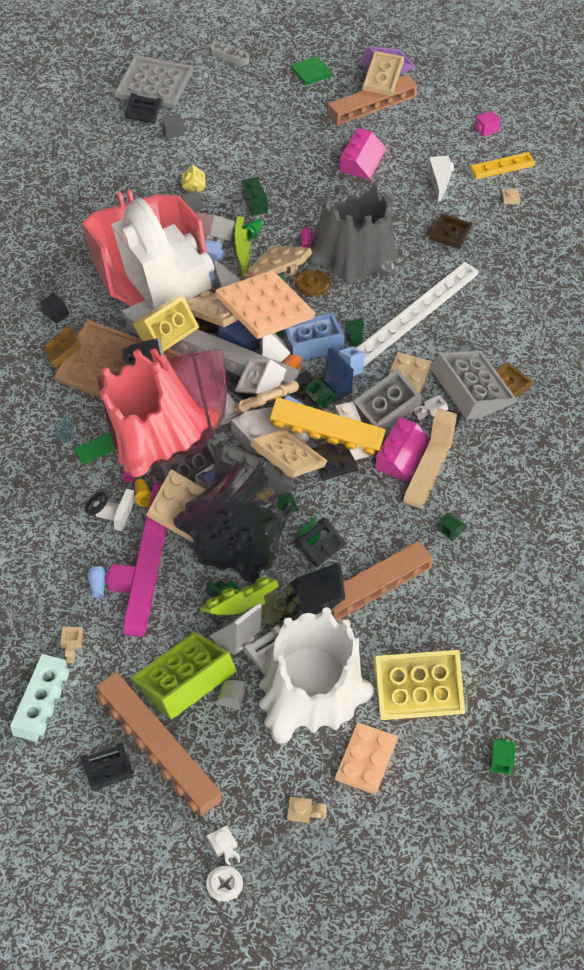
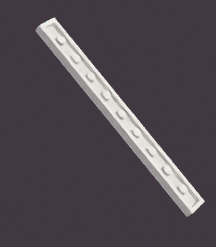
[356,262,478,367]

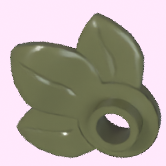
[261,591,288,624]

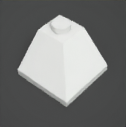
[259,333,290,362]
[235,358,286,394]

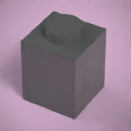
[162,114,187,139]

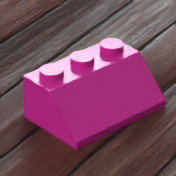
[340,128,386,180]
[375,417,430,483]

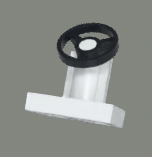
[85,489,135,531]

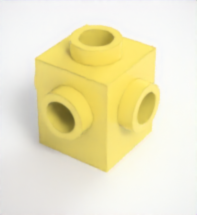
[182,165,205,192]

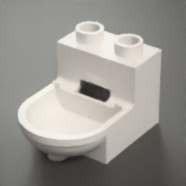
[111,197,215,310]

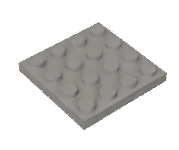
[115,55,193,109]

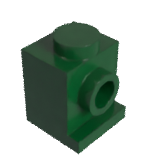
[304,377,337,410]

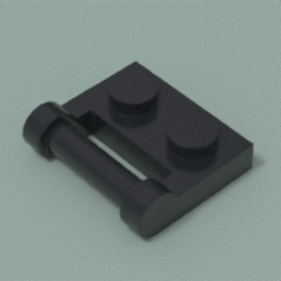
[124,93,163,124]
[294,517,347,568]
[80,742,134,791]

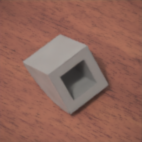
[215,680,245,710]

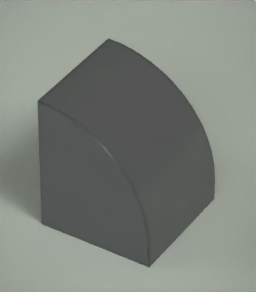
[181,190,204,212]

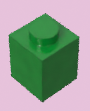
[490,739,516,775]

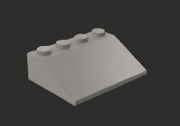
[431,350,517,420]

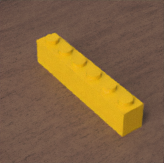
[270,397,386,455]

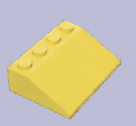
[373,650,465,720]

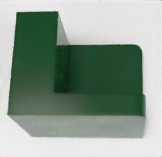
[206,580,238,597]

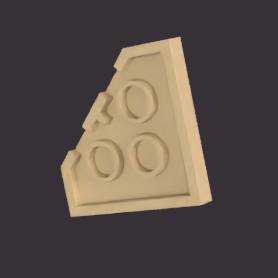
[243,245,312,280]

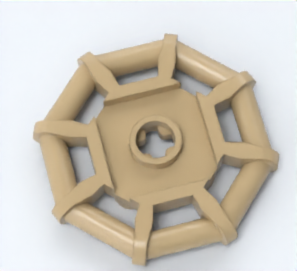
[233,381,299,414]

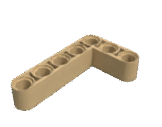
[403,408,457,509]

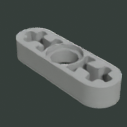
[210,42,249,66]

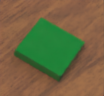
[290,56,332,86]

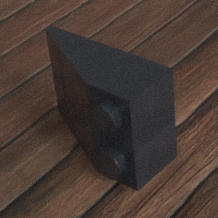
[285,563,345,621]

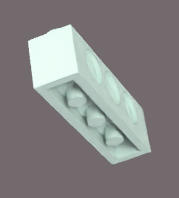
[10,654,69,742]

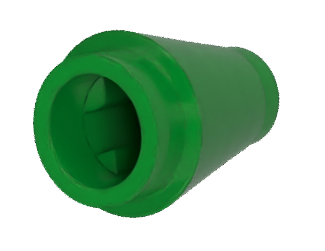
[243,218,264,240]

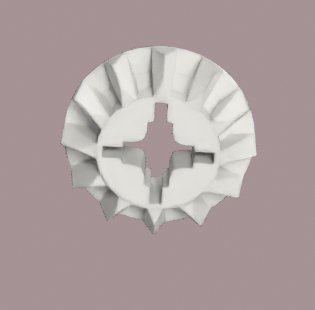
[206,866,243,902]

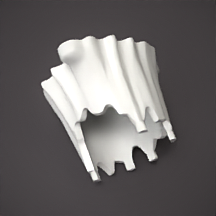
[259,607,374,743]

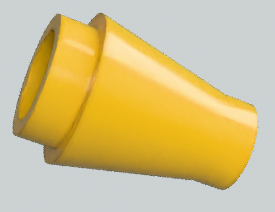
[134,479,152,507]

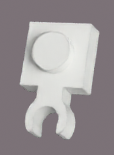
[414,395,448,420]
[207,826,240,867]

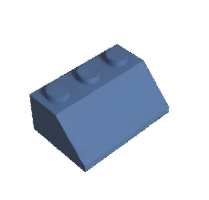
[283,313,344,360]

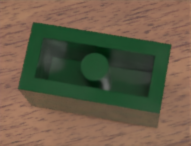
[241,177,268,216]

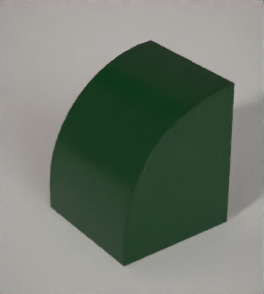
[344,318,364,347]
[438,513,468,541]

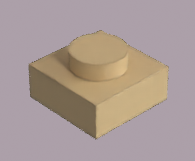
[501,188,520,204]

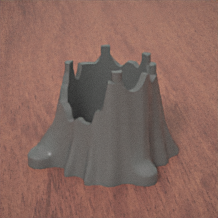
[308,182,398,284]

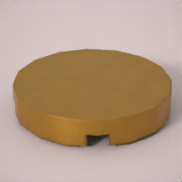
[296,269,330,297]

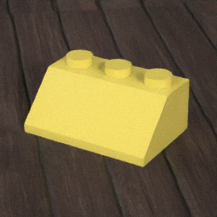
[133,296,199,351]

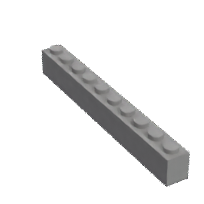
[126,305,300,396]

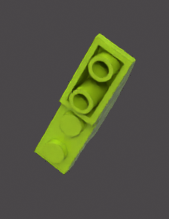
[199,577,279,615]

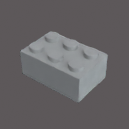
[354,369,422,429]

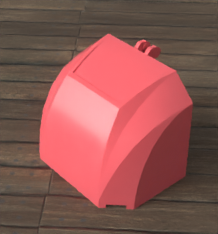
[82,189,207,306]

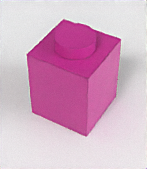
[474,110,501,137]
[105,564,136,594]

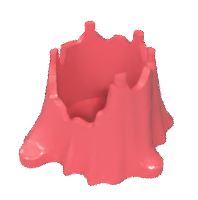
[100,348,216,477]

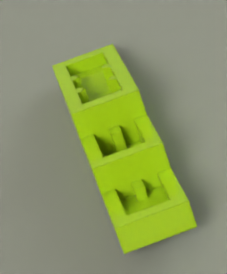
[235,216,251,277]

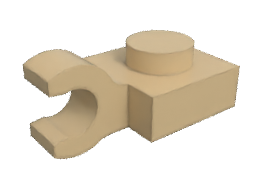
[60,627,84,663]
[287,797,327,823]

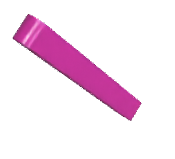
[123,483,167,637]

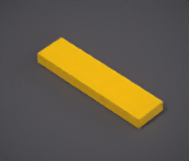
[470,152,535,179]

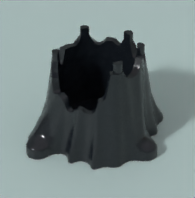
[173,460,292,583]

